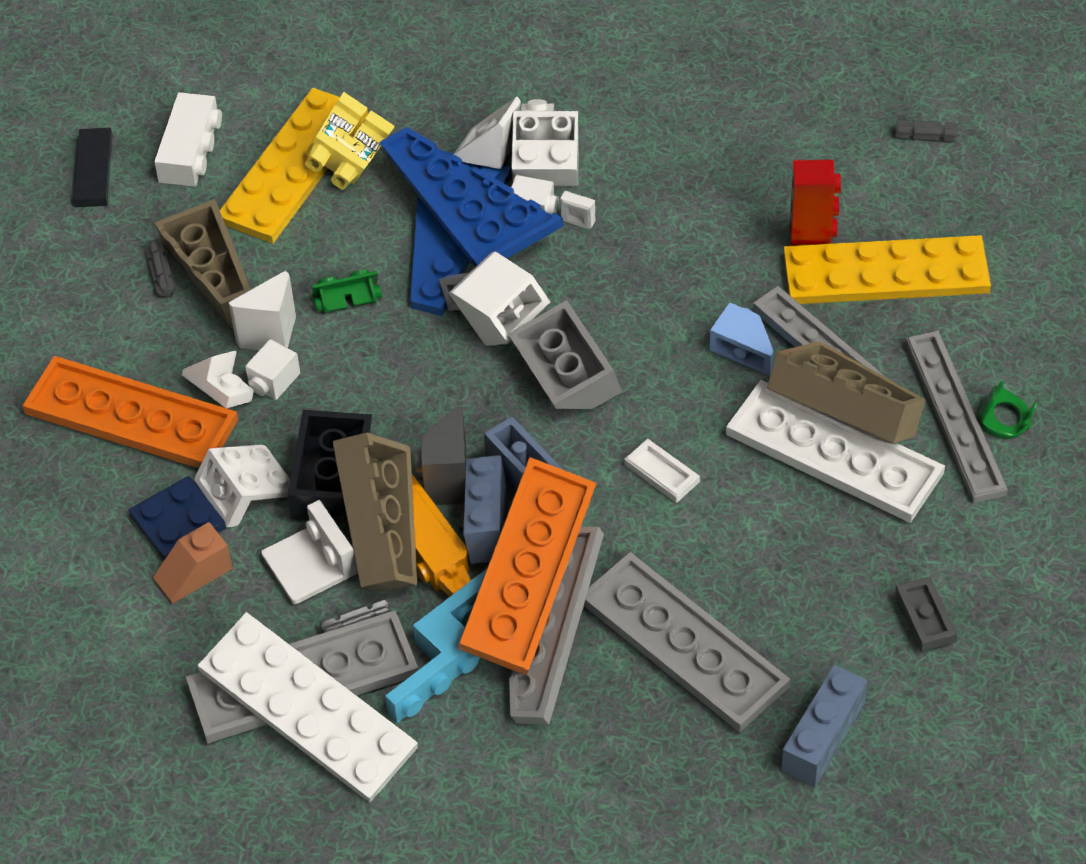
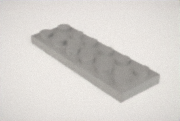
[584,552,791,733]
[186,610,419,744]

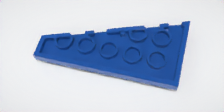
[379,127,564,267]

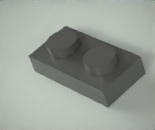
[895,576,957,652]

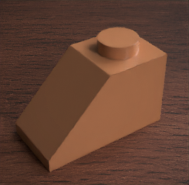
[153,522,233,604]

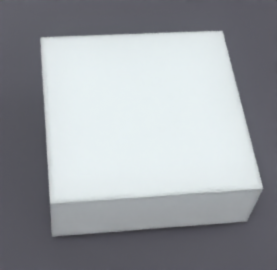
[560,191,595,229]

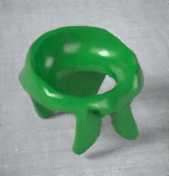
[977,381,1038,439]

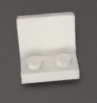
[194,445,290,527]
[261,500,357,604]

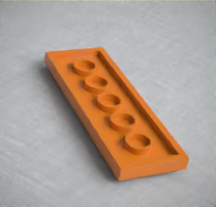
[22,356,238,469]
[457,457,597,675]

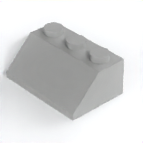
[508,300,622,409]

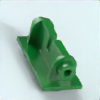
[312,269,382,314]

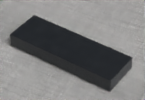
[74,128,113,207]

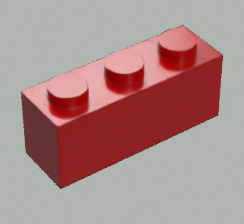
[789,160,841,246]

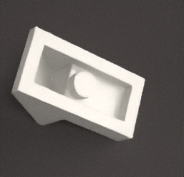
[182,351,254,408]

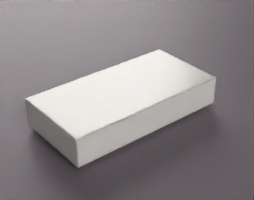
[624,439,700,503]

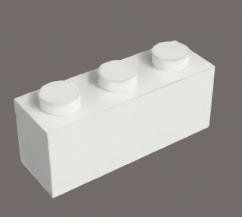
[154,92,222,187]

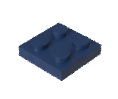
[128,476,226,560]

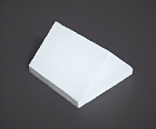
[454,96,521,169]
[229,271,296,350]

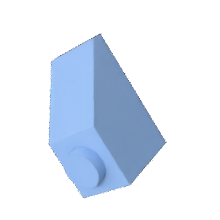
[710,303,774,376]

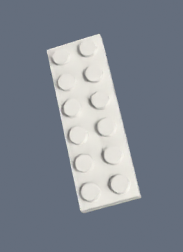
[726,380,945,523]
[198,612,418,802]

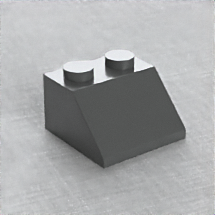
[415,406,467,505]

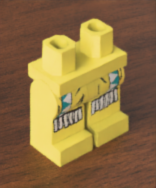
[305,92,395,190]

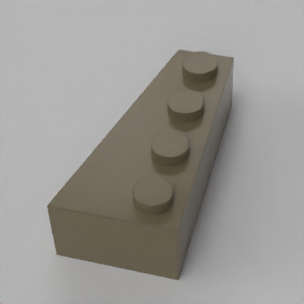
[154,199,251,329]
[767,341,926,444]
[333,433,417,592]

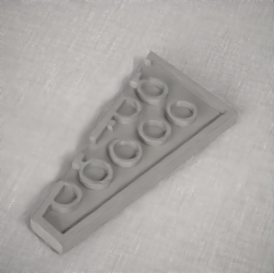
[509,527,604,725]

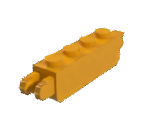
[412,474,471,597]

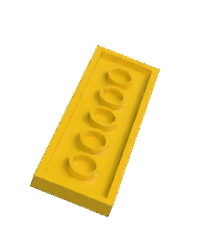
[220,88,368,244]
[783,235,991,304]

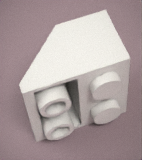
[512,111,579,186]
[449,252,550,346]

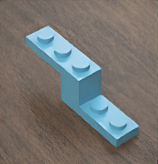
[385,569,487,723]

